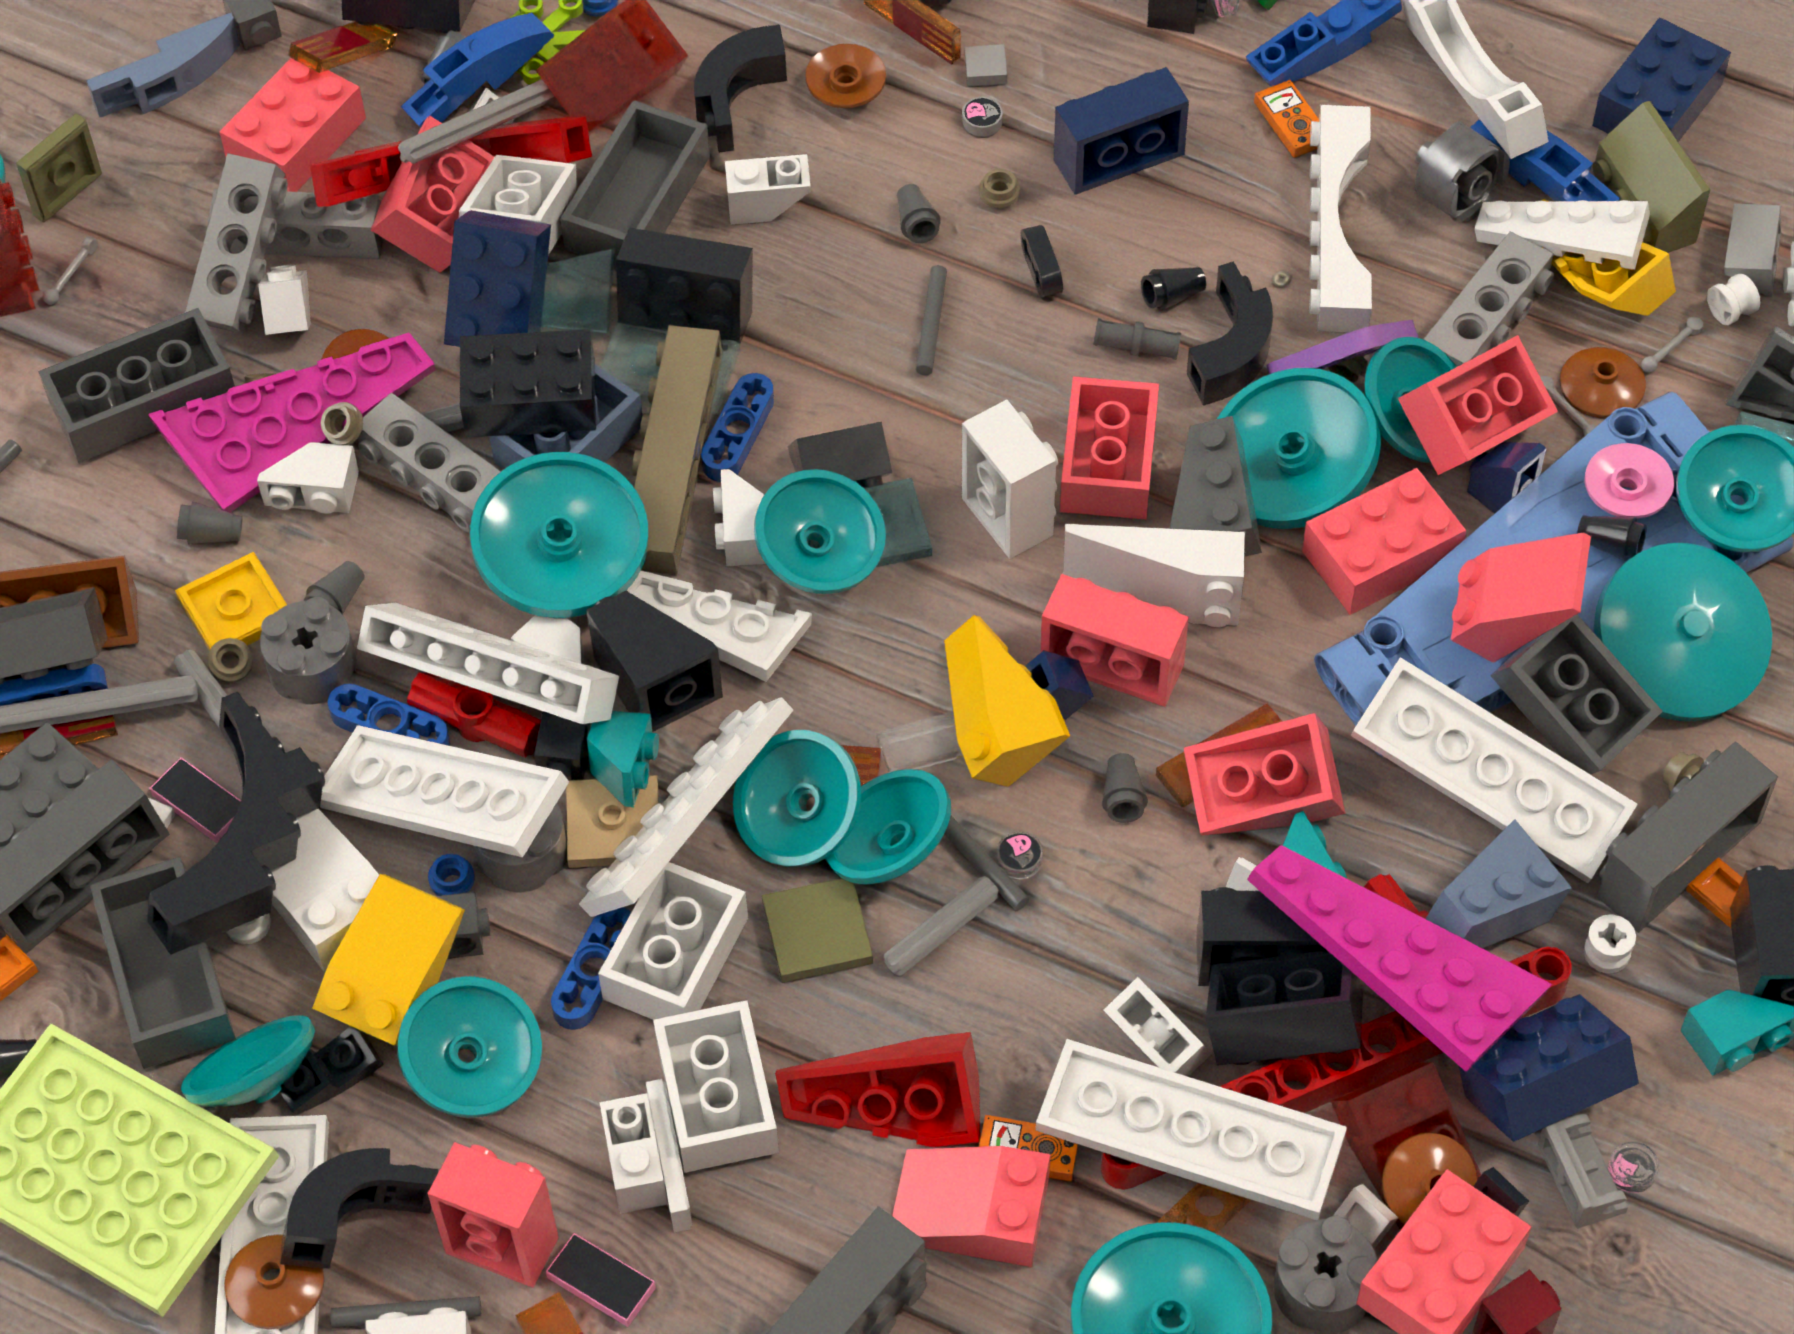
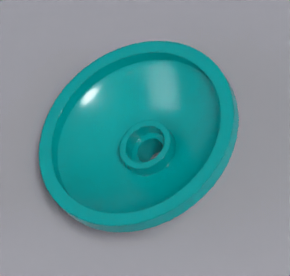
[1365,337,1457,462]
[1676,425,1794,552]
[754,469,886,594]
[733,730,861,867]
[826,769,951,884]
[397,976,542,1118]
[181,1015,315,1107]

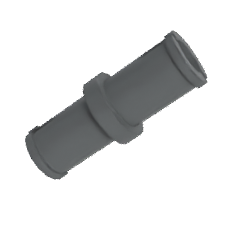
[1093,318,1181,360]

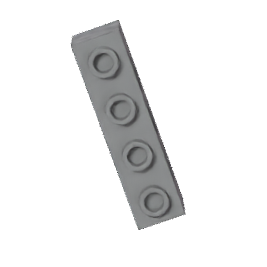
[185,153,288,334]
[208,189,383,259]
[1423,231,1554,367]
[358,393,501,532]

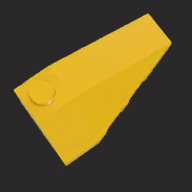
[1542,199,1676,316]
[944,615,1070,787]

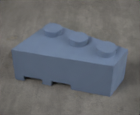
[1425,819,1572,948]

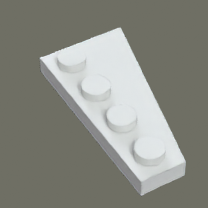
[1475,200,1650,270]
[627,571,812,682]

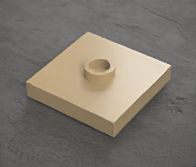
[566,775,659,868]

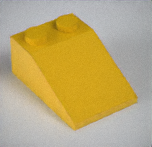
[312,874,465,1046]

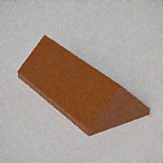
[0,555,139,648]

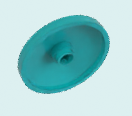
[1217,368,1381,529]
[470,452,648,618]
[1594,543,1772,722]
[1071,1222,1272,1334]

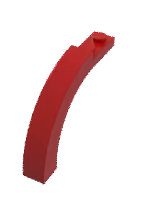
[310,116,592,207]

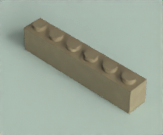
[632,325,723,574]

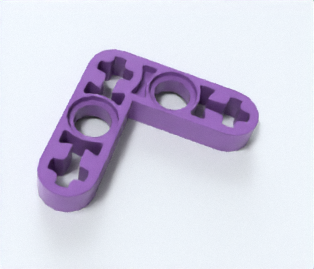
[1266,320,1419,374]

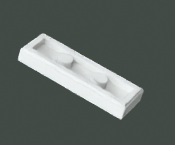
[646,1079,692,1233]

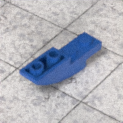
[1246,0,1402,86]
[401,13,555,128]
[1470,119,1620,202]

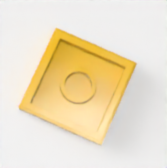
[175,551,287,657]

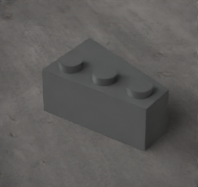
[1726,326,1794,420]
[1169,416,1262,557]

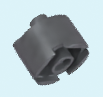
[1414,121,1510,221]
[260,597,357,704]
[473,803,567,892]
[1274,1216,1377,1334]

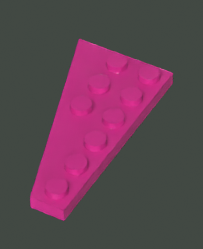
[148,332,436,512]
[1247,845,1552,1072]

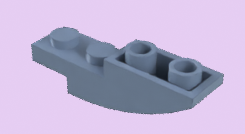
[86,13,240,118]

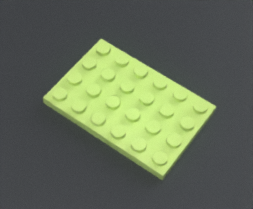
[0,1024,279,1317]

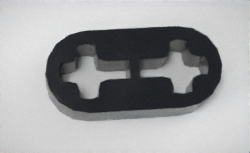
[1020,225,1063,297]

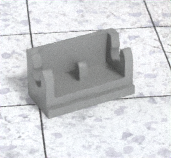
[1724,204,1782,297]
[1538,1114,1628,1229]

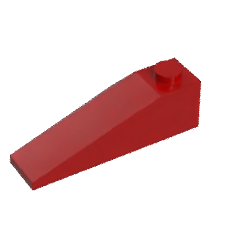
[775,1032,980,1147]

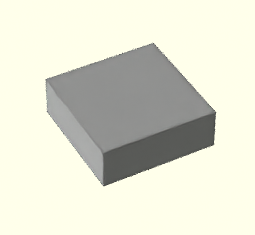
[964,44,1007,86]

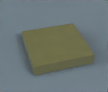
[16,113,102,223]
[762,878,873,983]

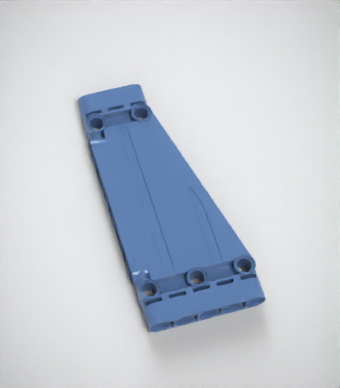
[1314,392,1793,757]

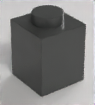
[223,0,282,51]

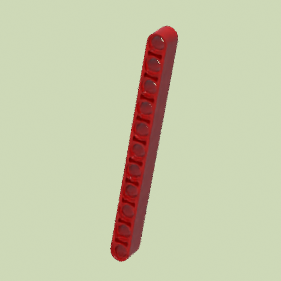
[1101,946,1572,1190]

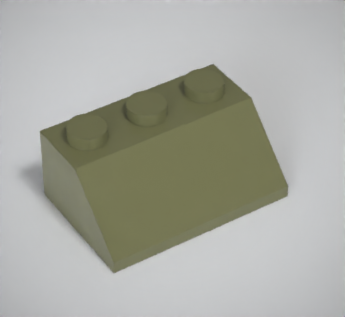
[1593,101,1710,253]

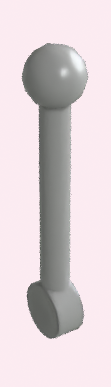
[43,236,98,305]
[1641,317,1703,373]
[1540,376,1597,437]

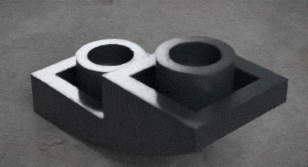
[280,1026,384,1115]

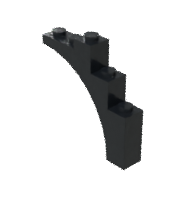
[147,691,325,955]

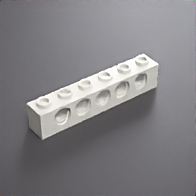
[357,603,619,724]

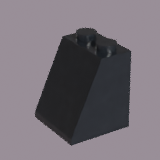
[586,591,723,732]
[1730,865,1794,1006]

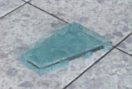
[541,248,614,333]

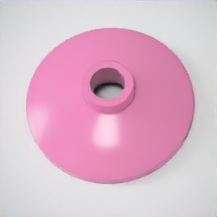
[1585,443,1674,519]

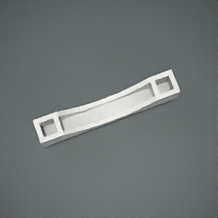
[1402,0,1549,159]
[1309,105,1372,332]

